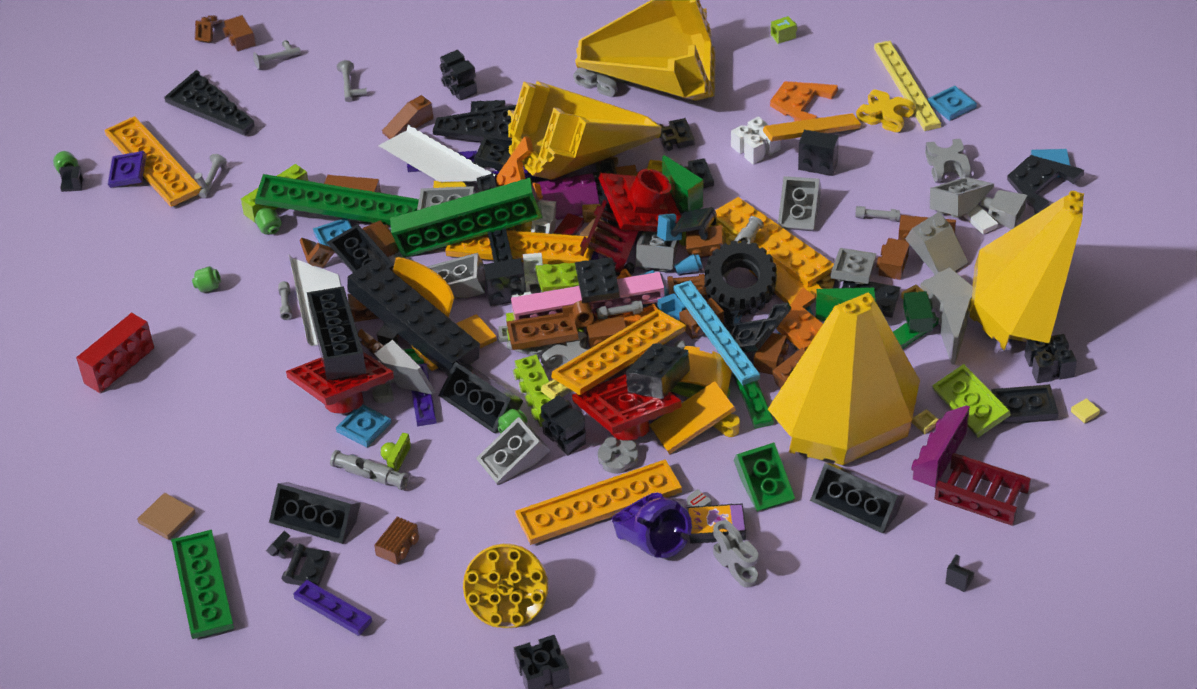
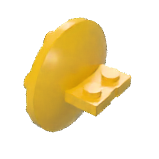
[463,543,548,628]

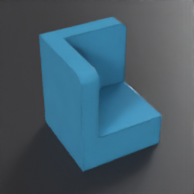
[657,214,682,241]
[658,293,685,321]

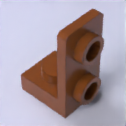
[195,15,223,42]
[299,238,335,268]

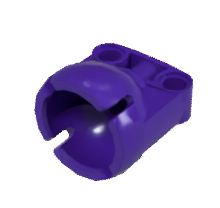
[612,492,692,558]

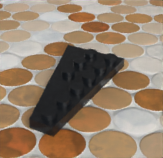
[164,69,255,135]

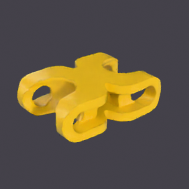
[856,90,915,132]

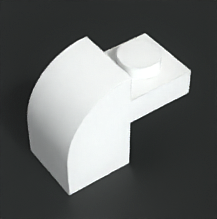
[531,200,556,234]
[523,253,543,294]

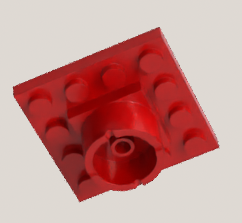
[598,169,681,232]
[286,352,394,413]
[572,374,682,440]

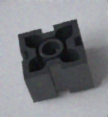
[440,49,477,101]
[1024,334,1077,384]
[541,395,586,456]
[513,634,570,689]

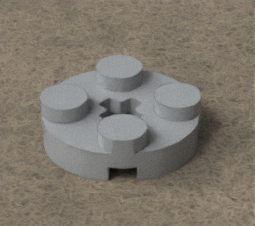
[598,437,638,474]

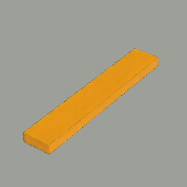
[763,113,861,142]

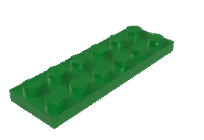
[171,529,234,639]

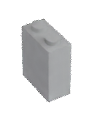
[920,267,973,314]

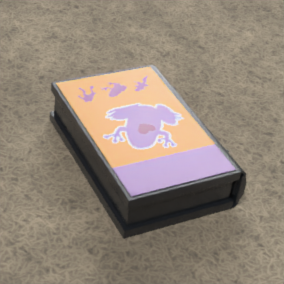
[687,503,746,544]

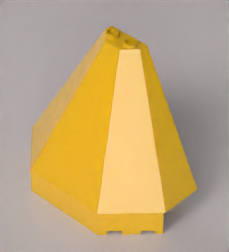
[575,0,716,101]
[508,81,662,179]
[969,191,1084,350]
[768,292,920,465]

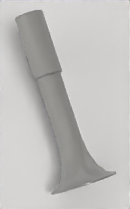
[253,40,301,69]
[337,60,367,102]
[194,154,227,198]

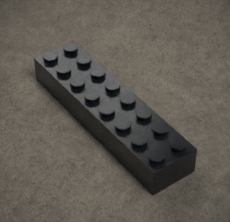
[347,258,480,375]
[307,286,366,381]

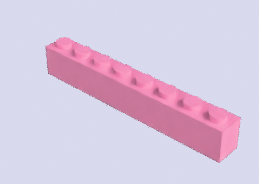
[511,272,665,320]

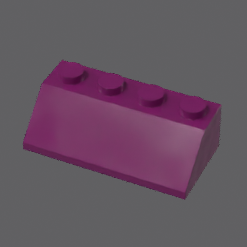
[532,173,599,220]
[911,405,970,488]

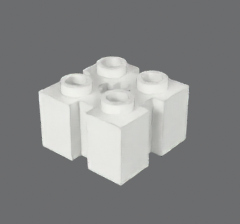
[731,116,781,165]

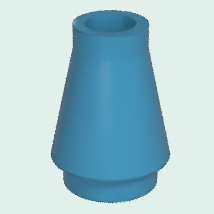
[674,254,703,275]

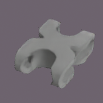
[573,68,627,97]
[925,139,970,182]
[541,331,589,369]
[713,520,758,587]

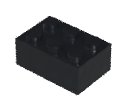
[626,343,690,399]

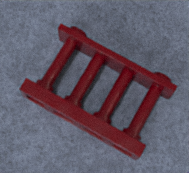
[580,200,638,273]
[934,452,1031,526]

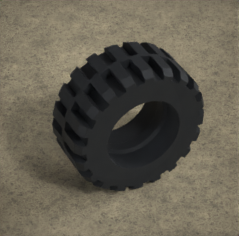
[704,240,777,315]

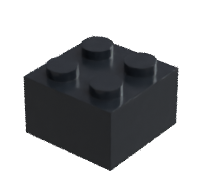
[798,129,839,176]
[484,258,526,306]

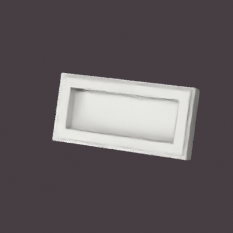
[962,204,998,234]

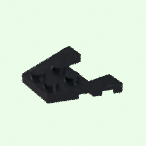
[1007,155,1084,214]
[724,303,791,352]

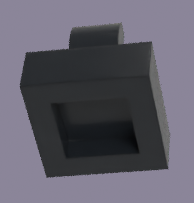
[266,530,294,559]

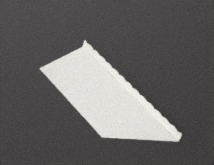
[378,125,495,182]
[288,254,341,346]

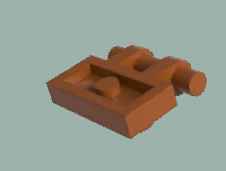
[358,329,383,357]

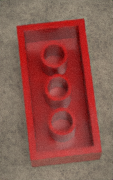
[76,312,154,393]

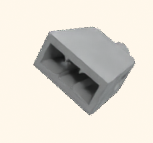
[981,190,1027,229]

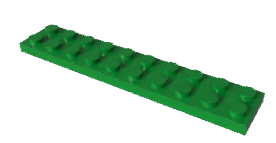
[255,174,419,225]

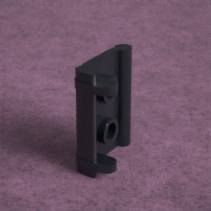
[671,207,717,240]

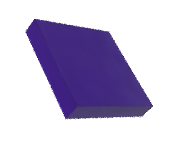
[108,151,147,188]

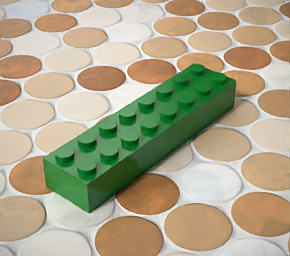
[390,178,543,258]

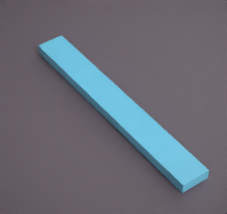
[674,280,760,385]

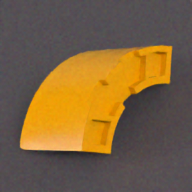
[392,257,454,318]
[680,346,732,395]

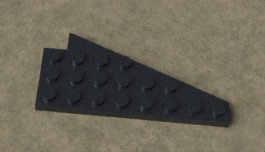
[433,105,516,143]

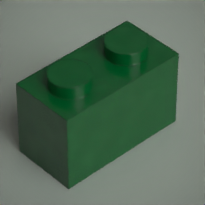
[903,291,936,333]

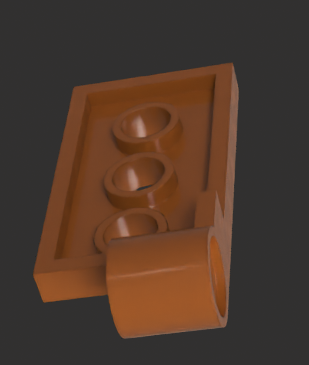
[506,300,594,350]

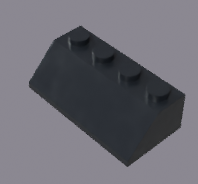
[327,224,394,273]
[438,362,524,433]
[810,463,905,533]
[269,482,361,544]

